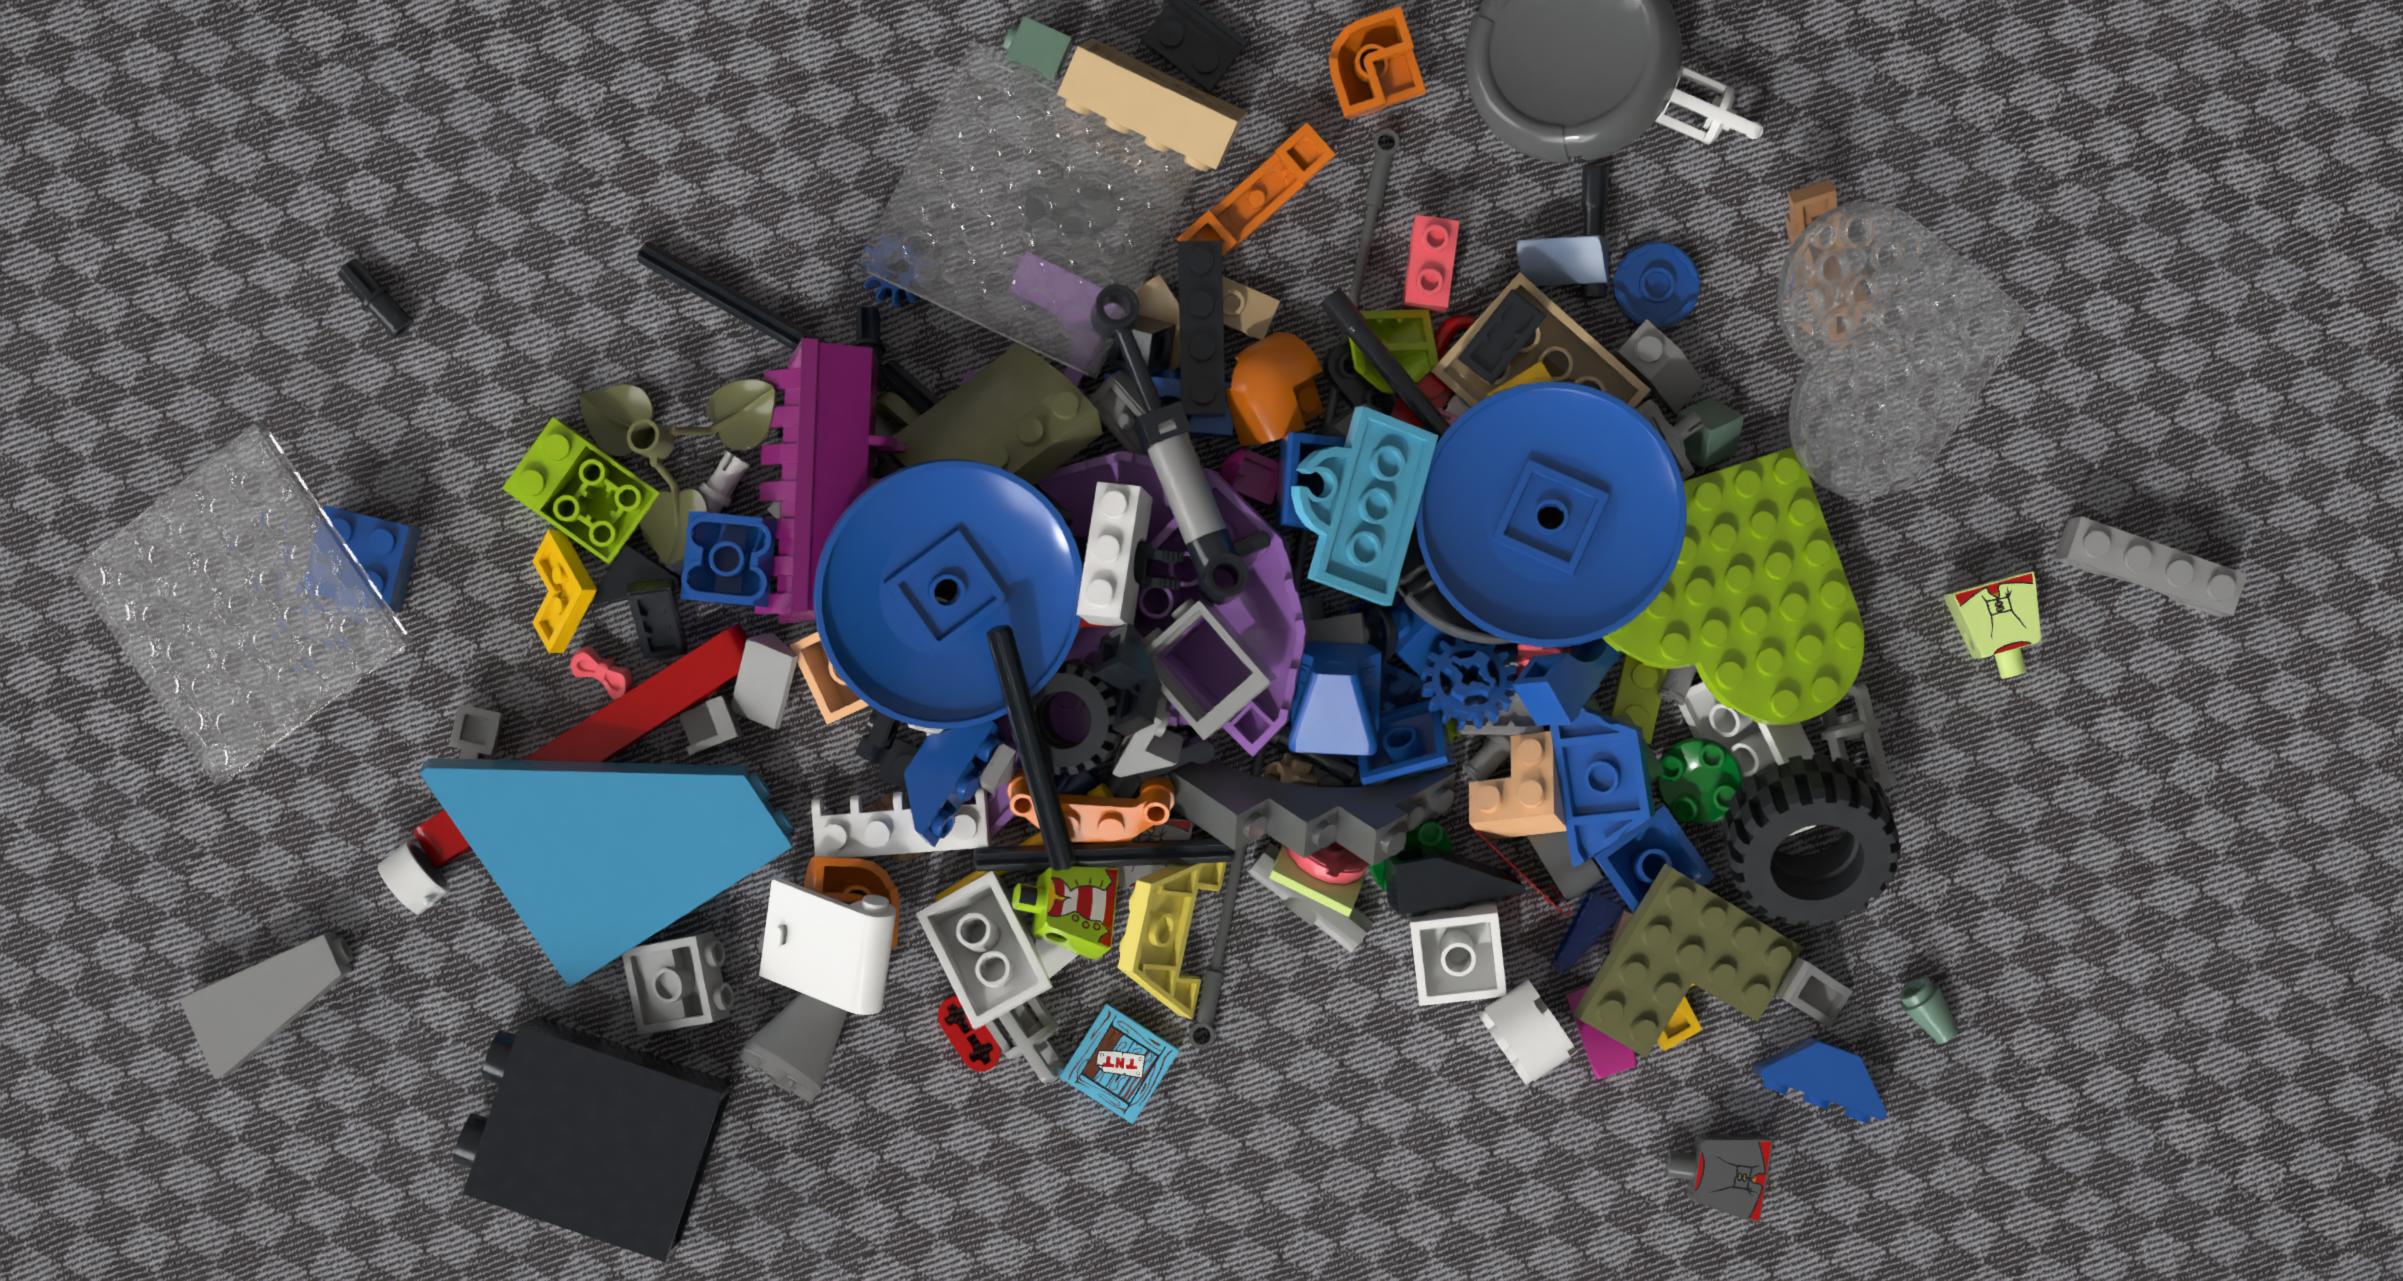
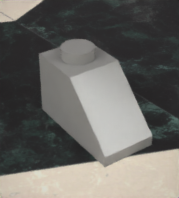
[1613,319,1705,415]

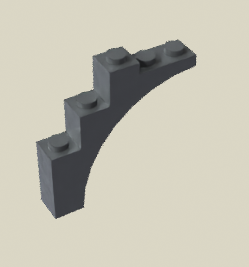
[1164,759,1456,866]

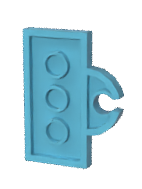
[1291,406,1439,606]

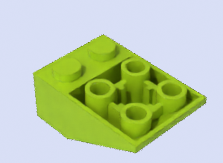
[502,417,661,565]

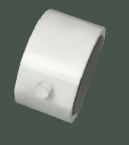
[378,841,450,915]

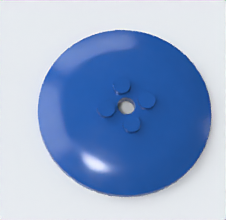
[1416,381,1687,648]
[813,459,1083,729]

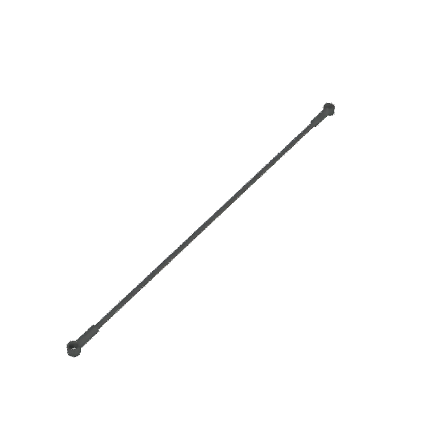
[1189,129,1400,1049]

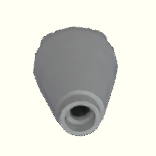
[738,993,848,1103]

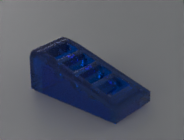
[1550,890,1625,974]

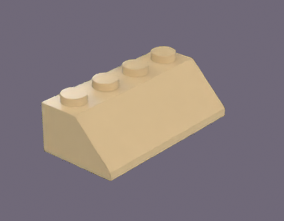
[1057,38,1248,172]

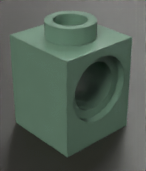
[1003,16,1073,85]

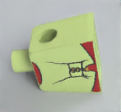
[1944,571,2041,679]

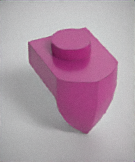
[1220,448,1279,508]

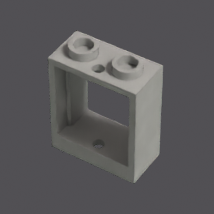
[1142,598,1277,740]

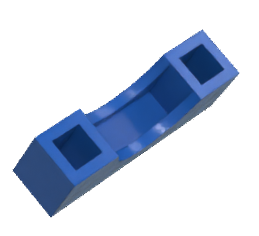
[1513,638,1622,726]

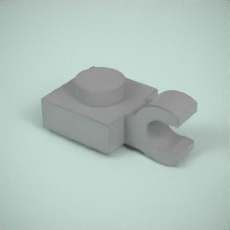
[449,704,505,759]

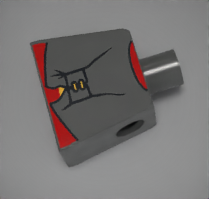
[1665,1134,1773,1223]

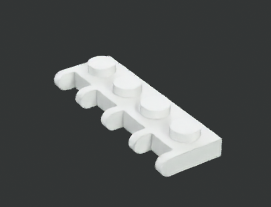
[811,786,991,858]

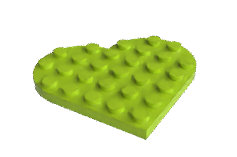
[1602,446,1864,725]

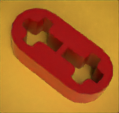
[938,994,1002,1072]

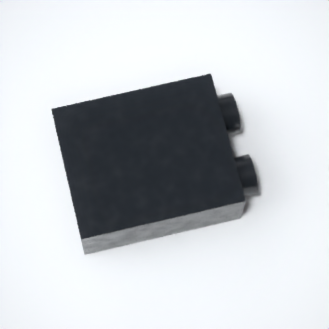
[453,1016,735,1262]

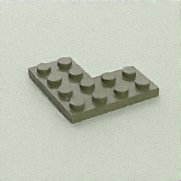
[1573,864,1803,1058]

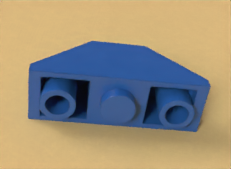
[904,721,1005,847]
[1753,1037,1887,1124]

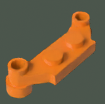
[1007,768,1175,843]

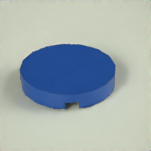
[1612,242,1700,329]

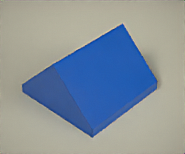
[1358,699,1456,786]
[1593,805,1715,914]

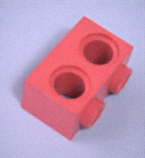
[1401,215,1460,313]

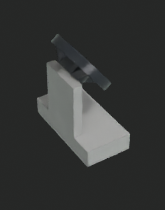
[1301,598,1397,663]

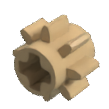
[1263,753,1317,787]

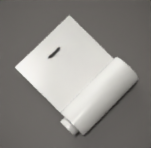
[759,877,896,1015]

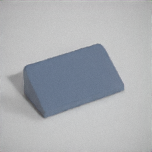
[1517,235,1609,287]

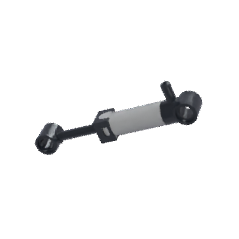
[1090,284,1271,605]

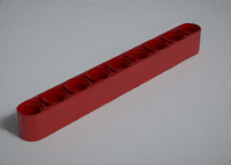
[412,623,749,869]

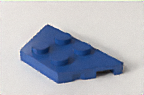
[1550,706,1655,866]

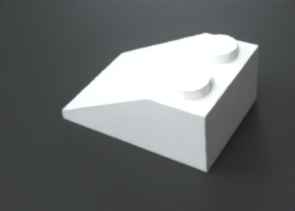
[916,871,1053,1030]

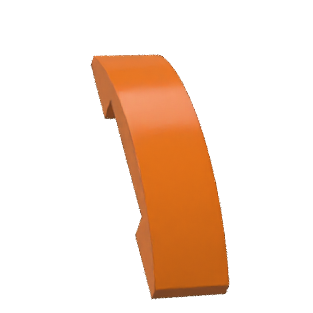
[1177,122,1336,259]

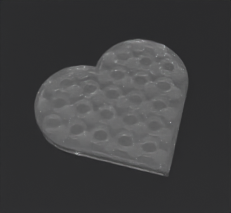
[1777,202,2032,500]

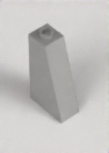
[179,931,353,1079]

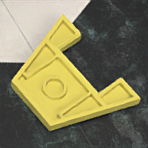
[1118,862,1227,1019]

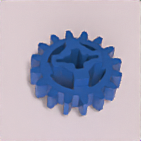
[1420,637,1517,730]

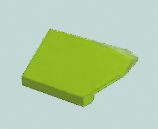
[1349,309,1439,394]

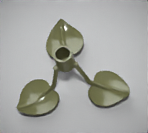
[580,379,777,565]

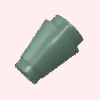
[1899,977,1959,1044]

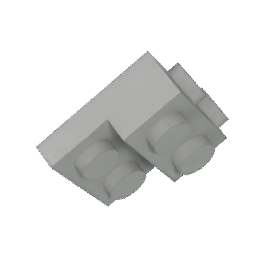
[622,931,734,1035]

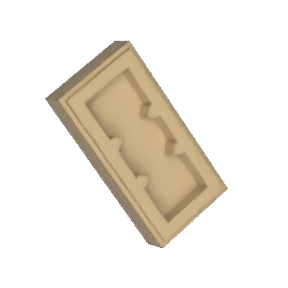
[1222,276,1280,341]

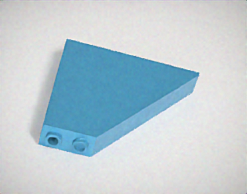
[419,758,795,988]

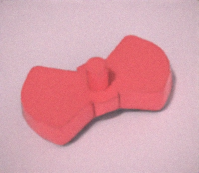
[570,646,633,699]

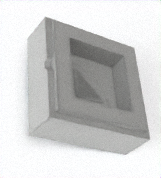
[980,744,1016,795]

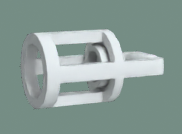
[1655,65,1763,145]

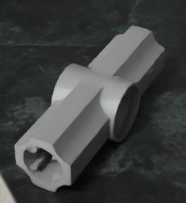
[1248,842,1374,952]

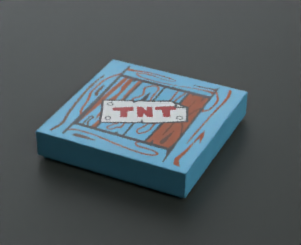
[1060,1003,1180,1124]

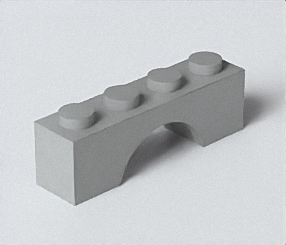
[2054,516,2248,617]

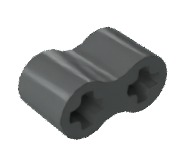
[1525,831,1604,903]

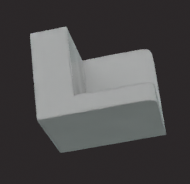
[680,695,744,755]

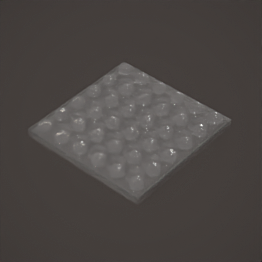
[858,40,1199,379]
[69,422,412,786]

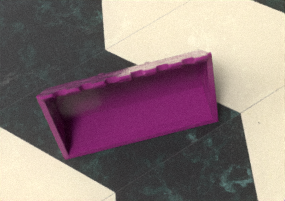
[755,338,906,623]

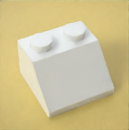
[1409,900,1507,1006]

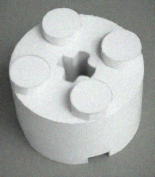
[1478,979,1578,1085]

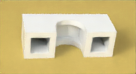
[1076,482,1153,627]

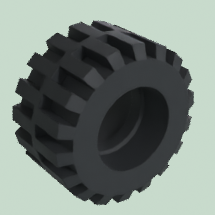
[1012,659,1125,775]

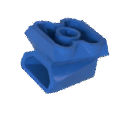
[680,511,777,608]
[1288,641,1381,756]

